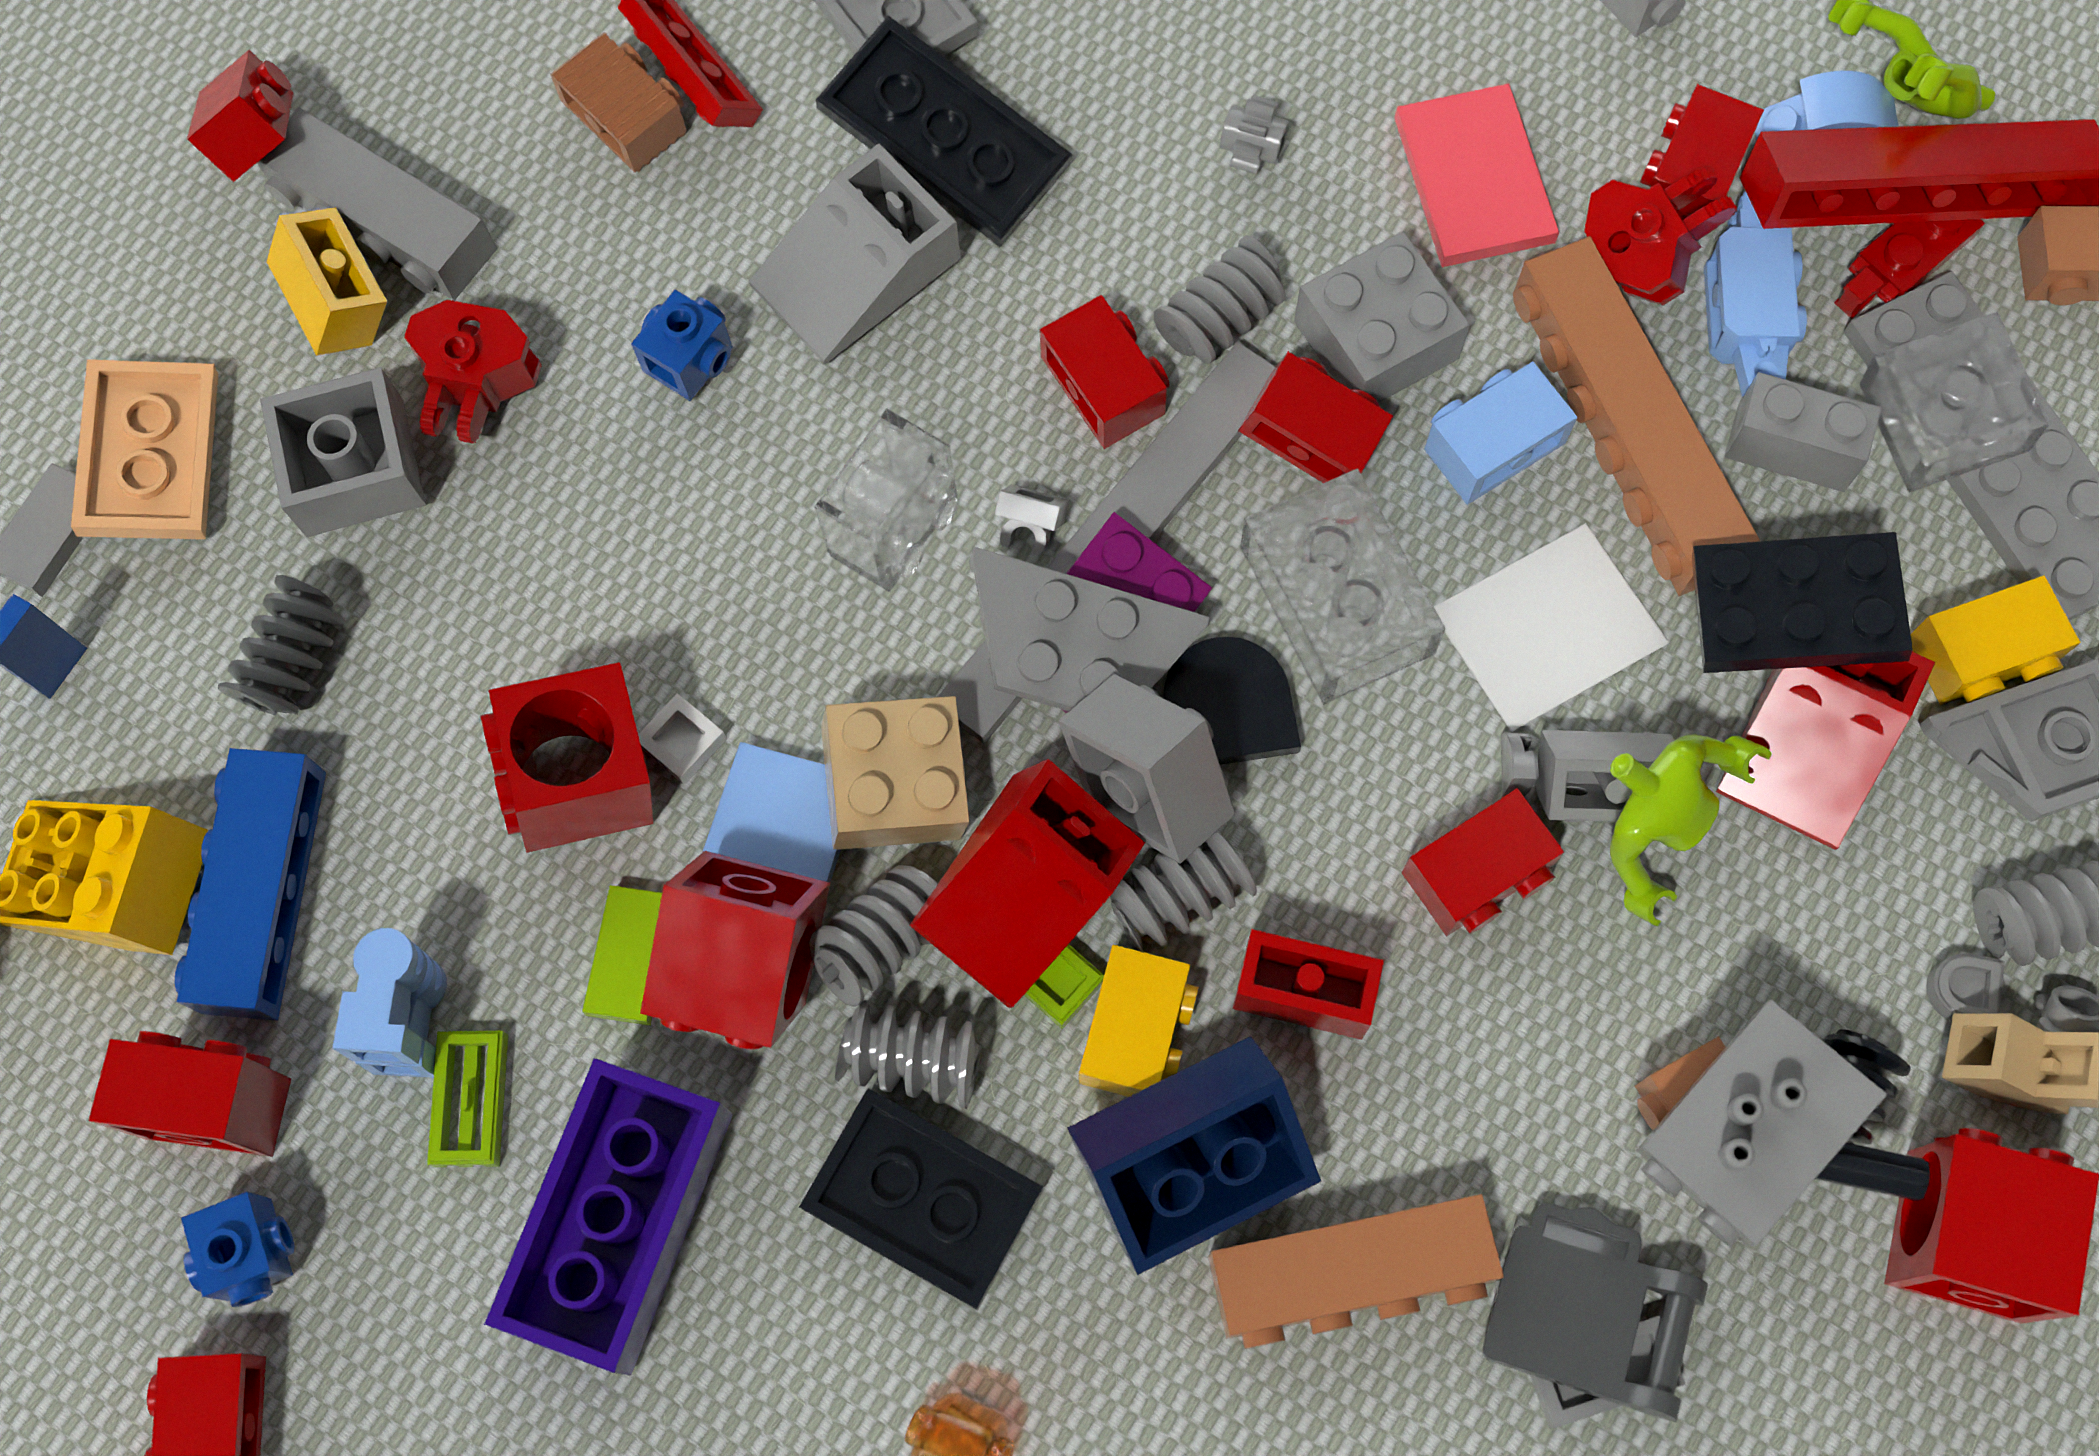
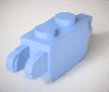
[1704,192,1807,397]

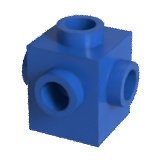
[631,289,733,401]
[181,1191,295,1307]

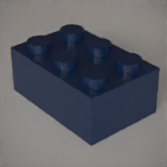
[1067,1036,1322,1276]

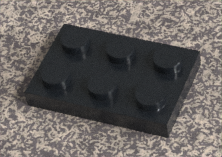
[1692,532,1913,673]
[799,1088,1044,1311]

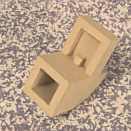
[1942,1013,2099,1114]

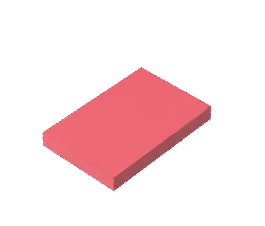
[1394,83,1559,267]

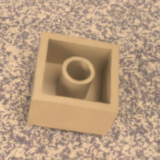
[821,696,969,850]

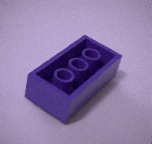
[484,1058,733,1376]

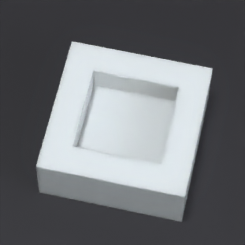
[638,693,727,785]

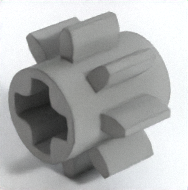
[1220,95,1289,174]

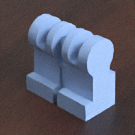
[332,928,447,1078]

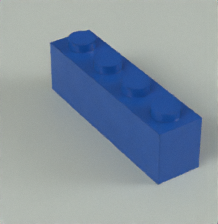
[175,748,326,1021]

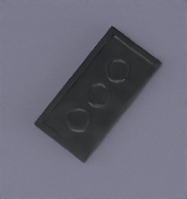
[816,15,1072,247]

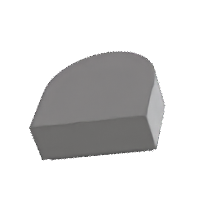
[1926,954,2005,1021]

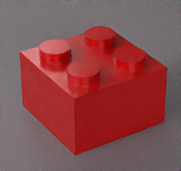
[88,1031,292,1157]

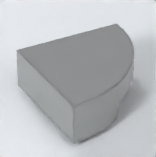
[1501,733,1539,797]

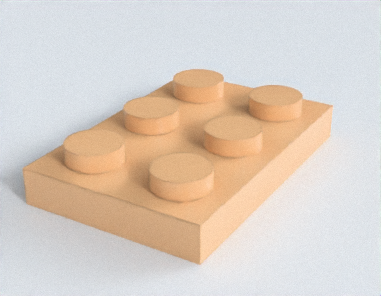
[71,359,218,540]

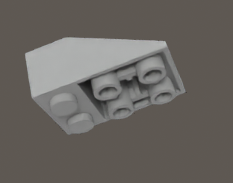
[749,143,961,364]

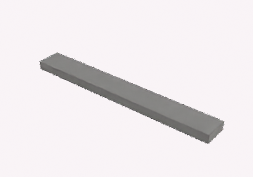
[937,341,1275,744]

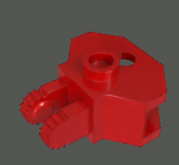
[1584,165,1737,306]
[404,300,542,444]

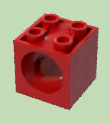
[480,662,654,853]
[640,851,830,1049]
[1884,1128,2099,1324]

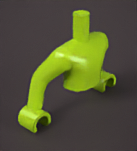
[1828,0,1995,119]
[1610,734,1772,927]

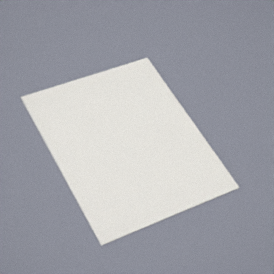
[1430,523,1669,732]

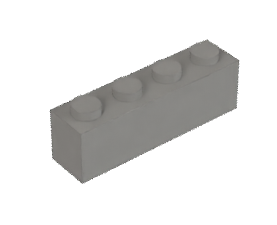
[257,107,497,301]

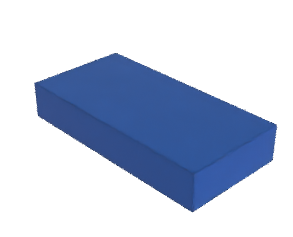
[0,594,88,699]

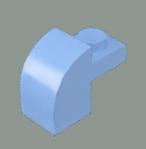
[1755,71,1899,140]

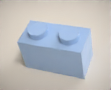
[1424,361,1578,505]

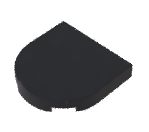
[1163,637,1301,765]

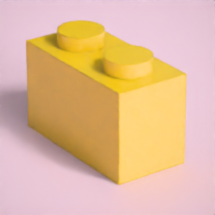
[266,207,387,356]
[1911,575,2081,705]
[1079,944,1199,1097]

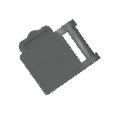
[1482,1203,1708,1422]

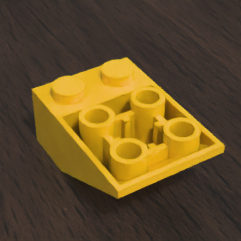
[0,800,208,955]

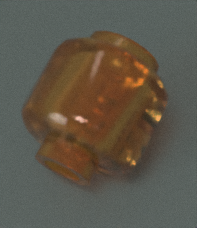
[905,1392,1015,1456]

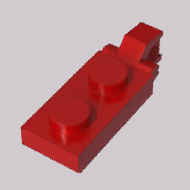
[1834,219,1986,319]

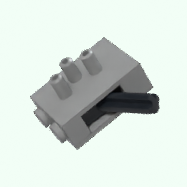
[1636,999,1930,1247]

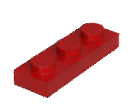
[617,0,763,128]

